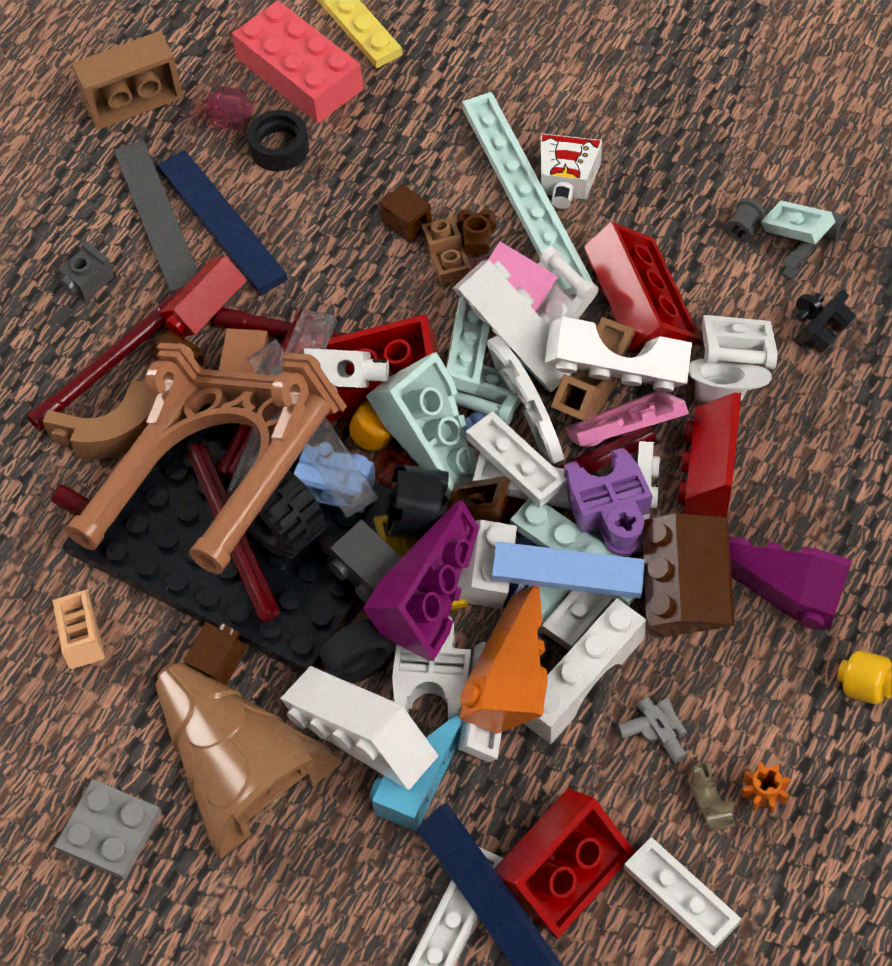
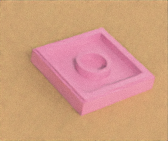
[464,241,558,313]

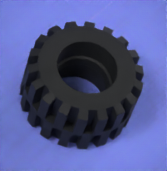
[229,470,326,560]

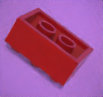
[678,392,741,518]
[494,789,635,939]

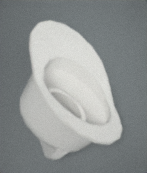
[689,359,772,403]

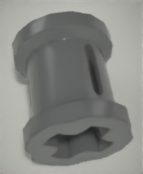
[724,198,765,242]

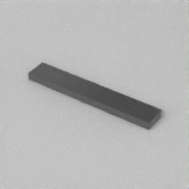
[114,140,198,295]

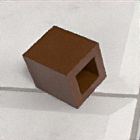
[379,184,432,243]
[183,622,247,685]

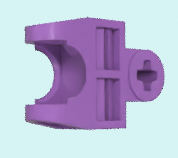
[564,448,653,556]

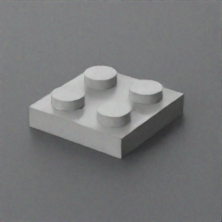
[54,779,162,880]

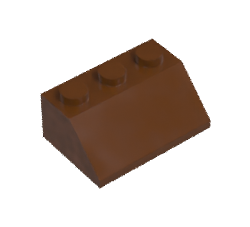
[642,513,735,637]

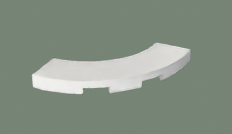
[487,336,565,464]

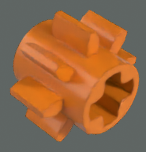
[741,762,791,813]

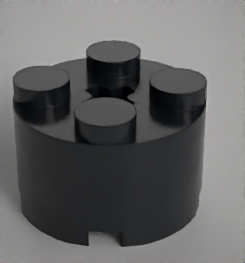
[387,464,449,540]

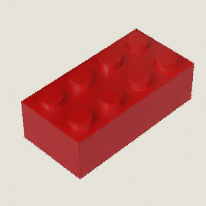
[293,314,439,424]

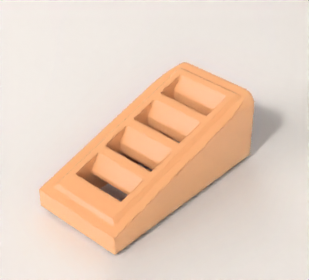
[53,589,105,669]

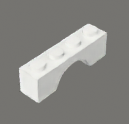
[544,316,692,392]
[523,598,647,744]

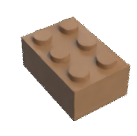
[72,31,184,130]

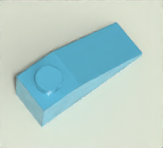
[369,715,463,832]

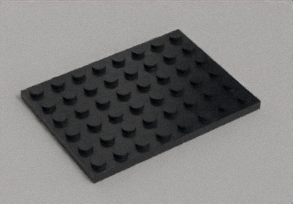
[63,403,393,673]

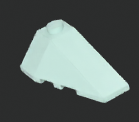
[366,352,477,500]

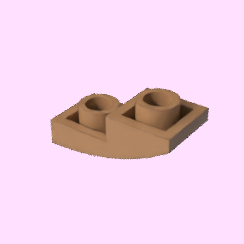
[421,217,472,285]

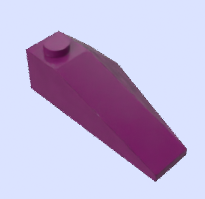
[363,501,479,661]

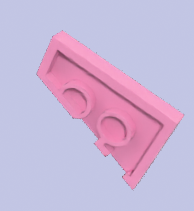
[565,391,689,447]

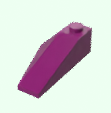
[729,536,852,631]

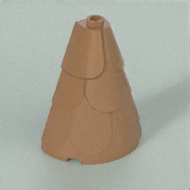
[156,663,342,859]

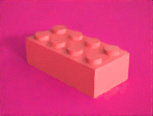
[232,0,364,123]

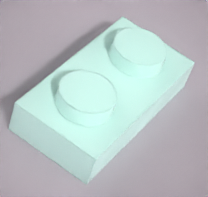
[761,201,835,244]

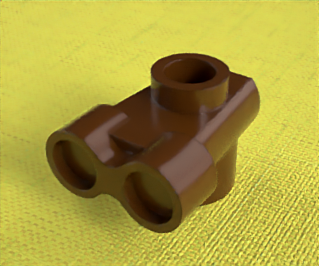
[456,209,496,255]

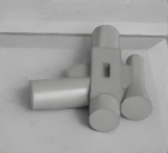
[617,697,687,764]

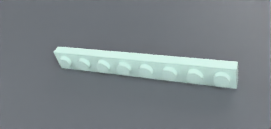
[462,92,592,295]

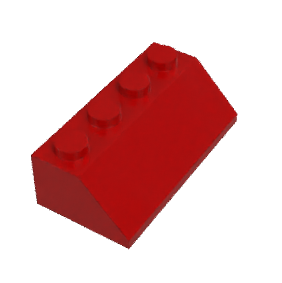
[584,222,702,353]

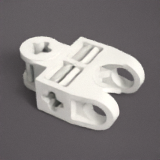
[392,616,472,720]

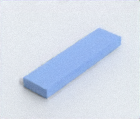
[491,541,645,599]

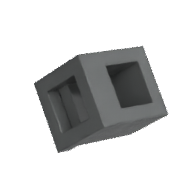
[58,241,114,302]

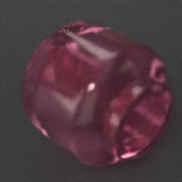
[206,86,253,130]

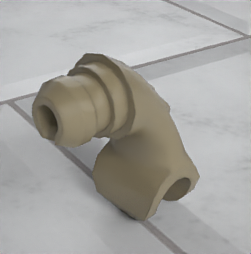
[690,762,735,830]

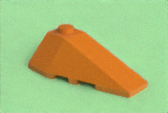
[460,586,548,734]

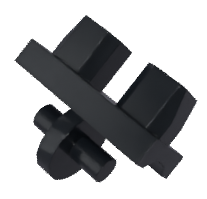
[793,289,856,353]

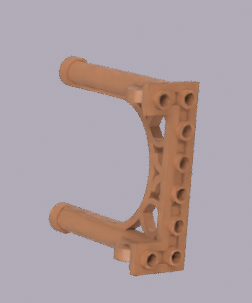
[65,342,347,574]

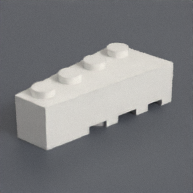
[452,260,572,392]
[280,666,438,791]

